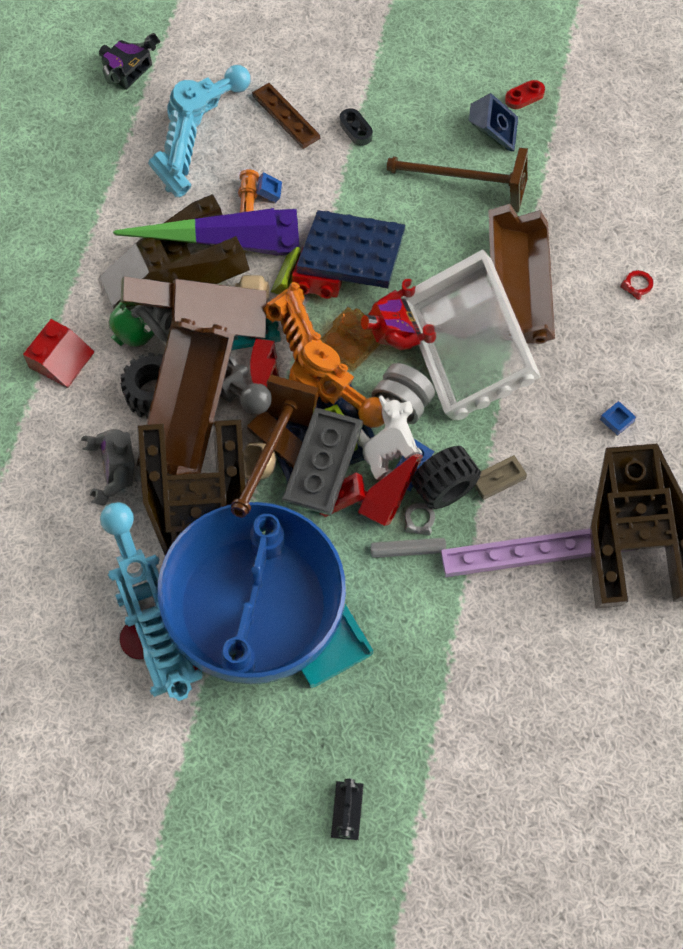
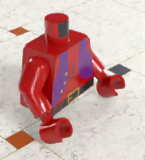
[361,279,436,351]

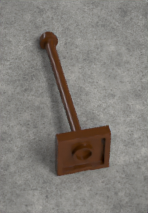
[387,147,528,212]
[231,375,318,518]

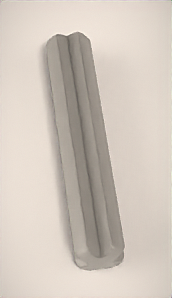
[370,538,446,558]

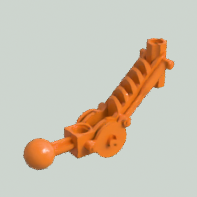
[264,282,385,428]

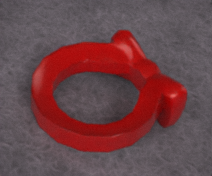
[620,270,654,300]

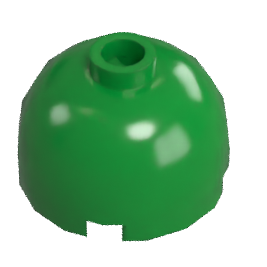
[109,302,155,348]

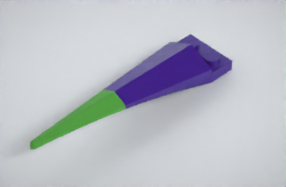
[113,208,300,256]

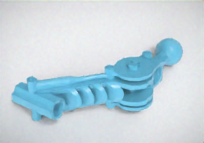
[148,65,251,198]
[100,502,203,701]

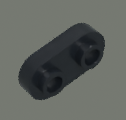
[339,108,373,146]

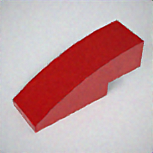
[250,339,279,387]

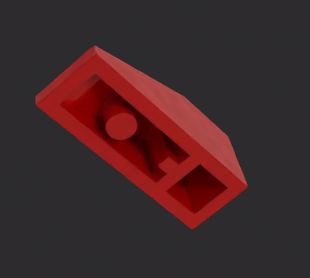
[358,454,423,526]

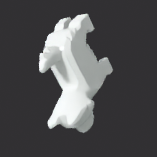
[357,395,423,480]

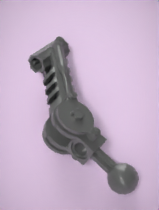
[131,279,272,415]

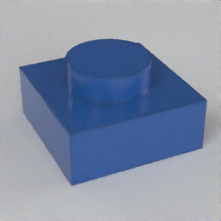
[257,172,282,203]
[600,401,636,436]

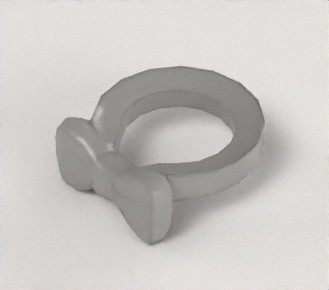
[405,503,435,536]

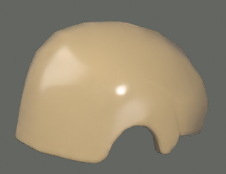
[243,443,276,480]

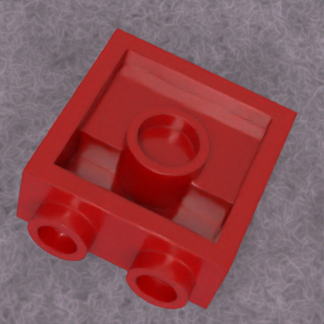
[292,248,342,299]

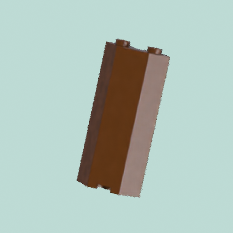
[488,204,555,344]
[136,318,235,475]

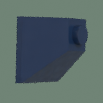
[468,93,518,151]

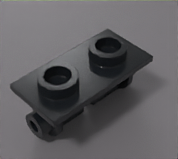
[331,779,364,841]

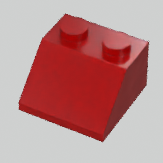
[23,319,95,388]

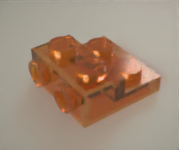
[320,307,381,372]

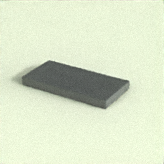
[282,407,363,516]

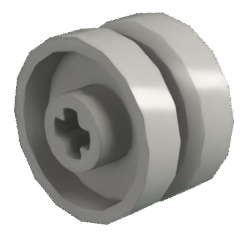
[372,363,435,424]

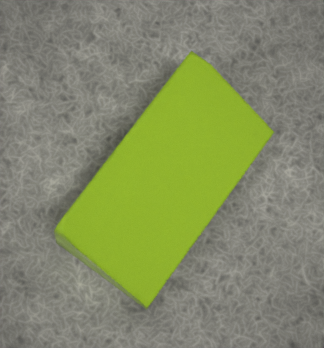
[271,247,301,294]

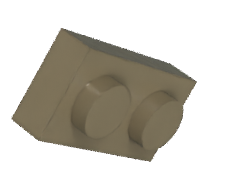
[474,455,527,500]

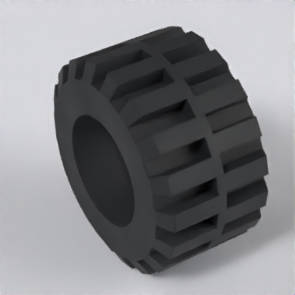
[120,353,164,419]
[411,445,481,510]

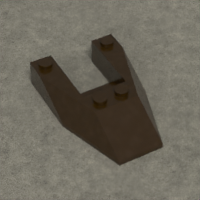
[100,194,250,309]
[137,419,246,556]
[590,443,683,609]

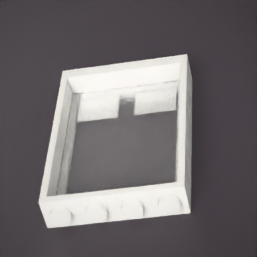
[401,250,541,420]

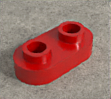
[505,80,545,109]

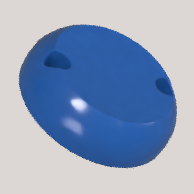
[157,502,346,684]

